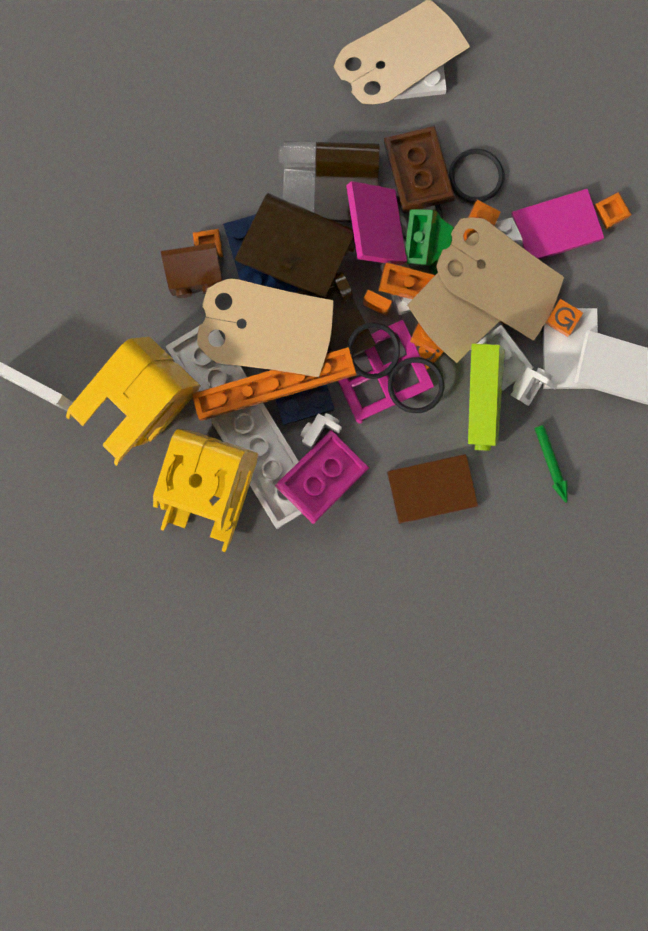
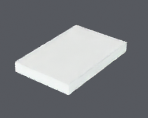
[542,308,598,389]
[574,331,648,405]
[0,362,73,411]

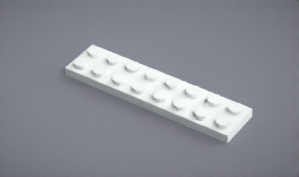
[166,326,302,529]

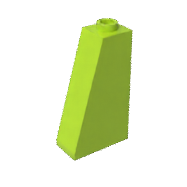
[468,344,505,451]

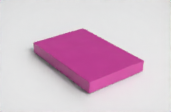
[346,181,407,265]
[511,189,604,260]
[275,430,369,524]

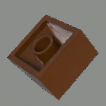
[161,243,223,298]

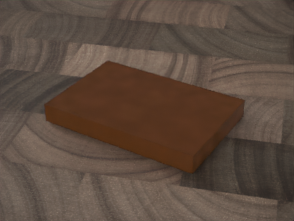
[384,126,455,213]
[387,454,478,524]

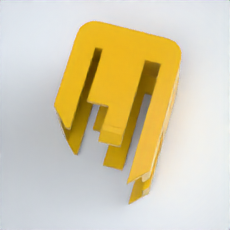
[66,337,201,466]
[153,429,258,552]

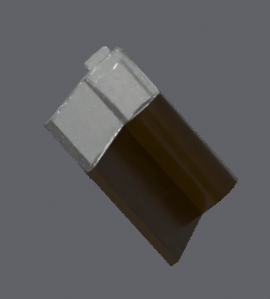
[279,141,380,222]

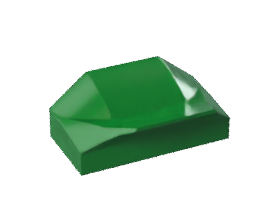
[405,210,454,265]

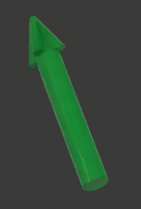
[534,425,568,503]

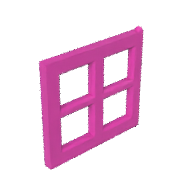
[328,320,434,424]

